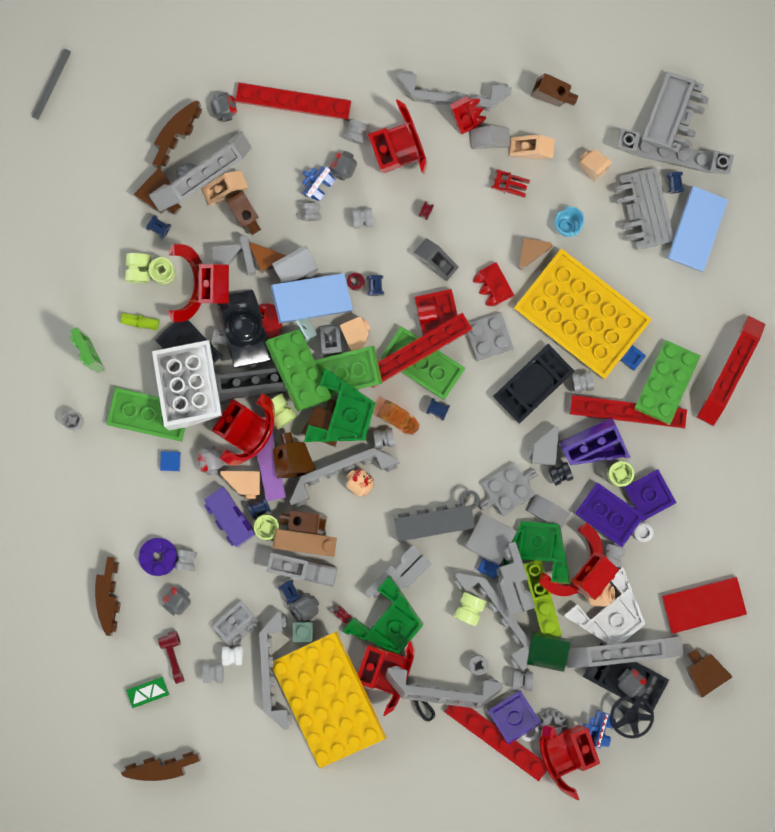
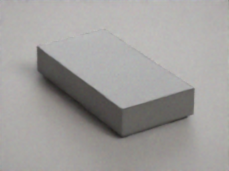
[240,235,256,276]

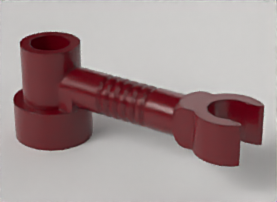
[158,630,185,684]

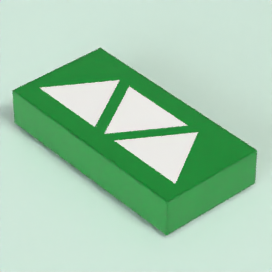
[126,677,170,709]

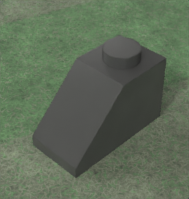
[414,238,459,281]

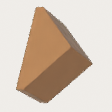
[519,238,553,270]

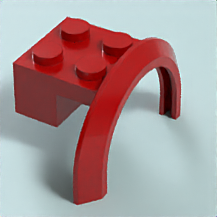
[368,99,428,174]
[168,244,229,322]
[212,393,275,465]
[539,523,619,600]
[358,640,415,716]
[539,725,600,800]

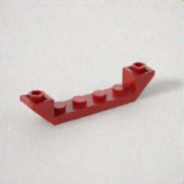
[696,315,766,426]

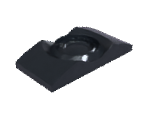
[217,290,272,369]
[492,343,575,424]
[582,643,669,713]

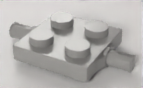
[479,463,538,517]

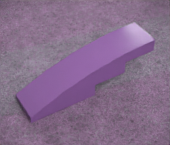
[257,431,286,501]

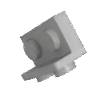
[212,601,260,648]

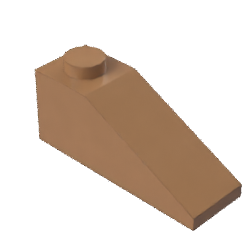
[272,529,337,557]

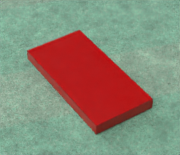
[662,577,747,634]

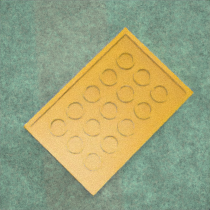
[514,248,652,380]
[272,631,387,769]

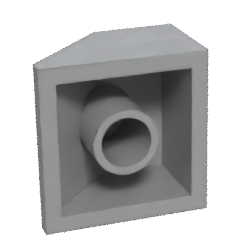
[272,245,318,283]

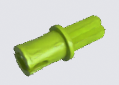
[121,313,160,331]

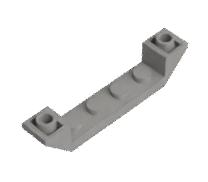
[397,70,512,111]
[617,129,734,174]
[149,132,252,211]
[290,448,399,507]
[454,573,530,671]
[259,612,292,730]
[567,636,684,668]
[385,666,503,709]

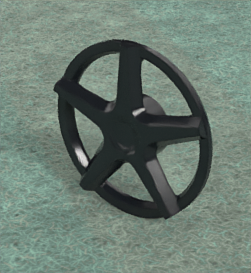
[610,695,654,739]

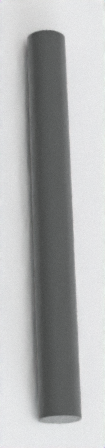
[32,49,71,120]

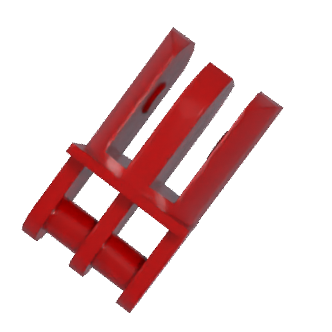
[491,169,530,198]

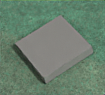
[465,513,517,566]

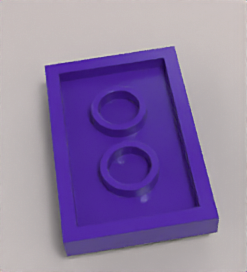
[575,482,645,548]

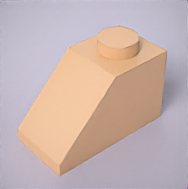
[509,135,555,159]
[579,149,612,182]
[202,170,248,205]
[340,316,371,351]
[221,471,261,499]

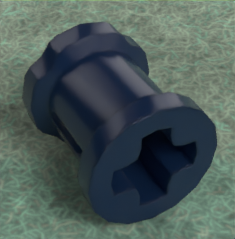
[666,172,685,194]
[146,215,172,240]
[366,275,384,296]
[426,398,450,421]
[247,496,272,520]
[278,579,301,605]

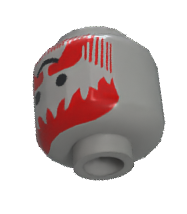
[197,446,223,475]

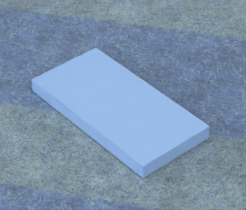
[667,186,728,272]
[270,274,353,323]

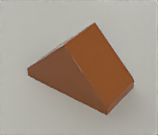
[250,242,286,273]

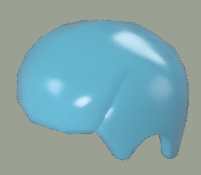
[554,206,585,237]

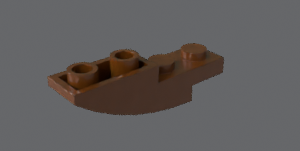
[152,100,202,170]
[95,556,121,636]
[121,751,202,781]

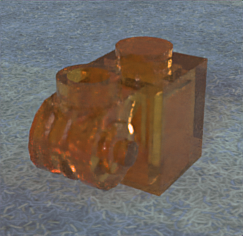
[376,400,420,435]

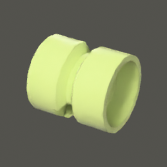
[125,253,151,283]
[149,257,176,285]
[262,393,298,430]
[607,461,634,487]
[254,515,280,540]
[453,592,487,626]

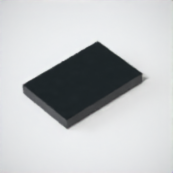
[155,320,222,365]

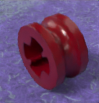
[419,201,434,220]
[347,273,365,291]
[333,605,352,623]

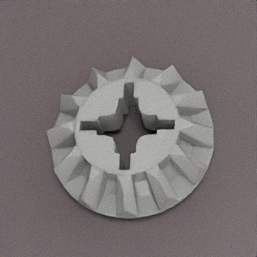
[538,710,568,735]

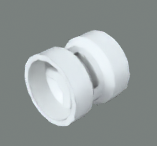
[222,646,243,666]

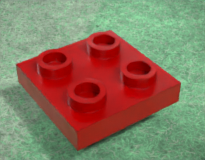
[414,289,458,335]

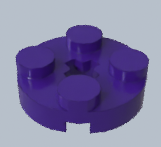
[138,538,178,576]

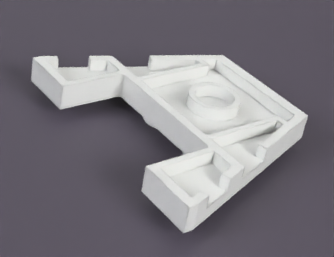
[564,567,645,644]

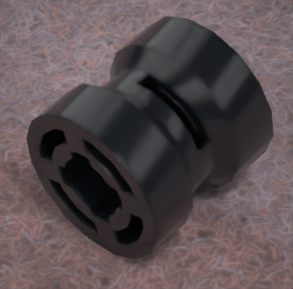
[549,461,574,486]

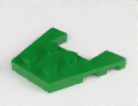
[304,369,376,443]
[497,521,571,584]
[343,575,424,654]

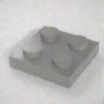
[467,313,514,362]

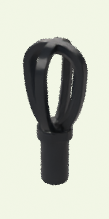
[413,700,435,722]

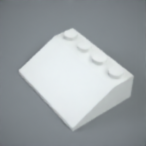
[152,340,222,430]

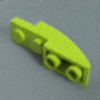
[523,561,562,637]

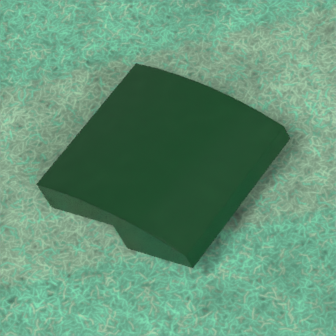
[527,632,571,672]

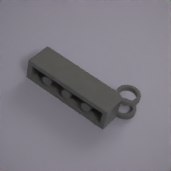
[216,368,288,405]
[395,490,480,542]

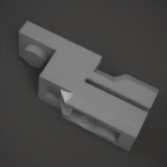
[496,542,535,617]
[364,545,431,598]
[266,553,338,587]

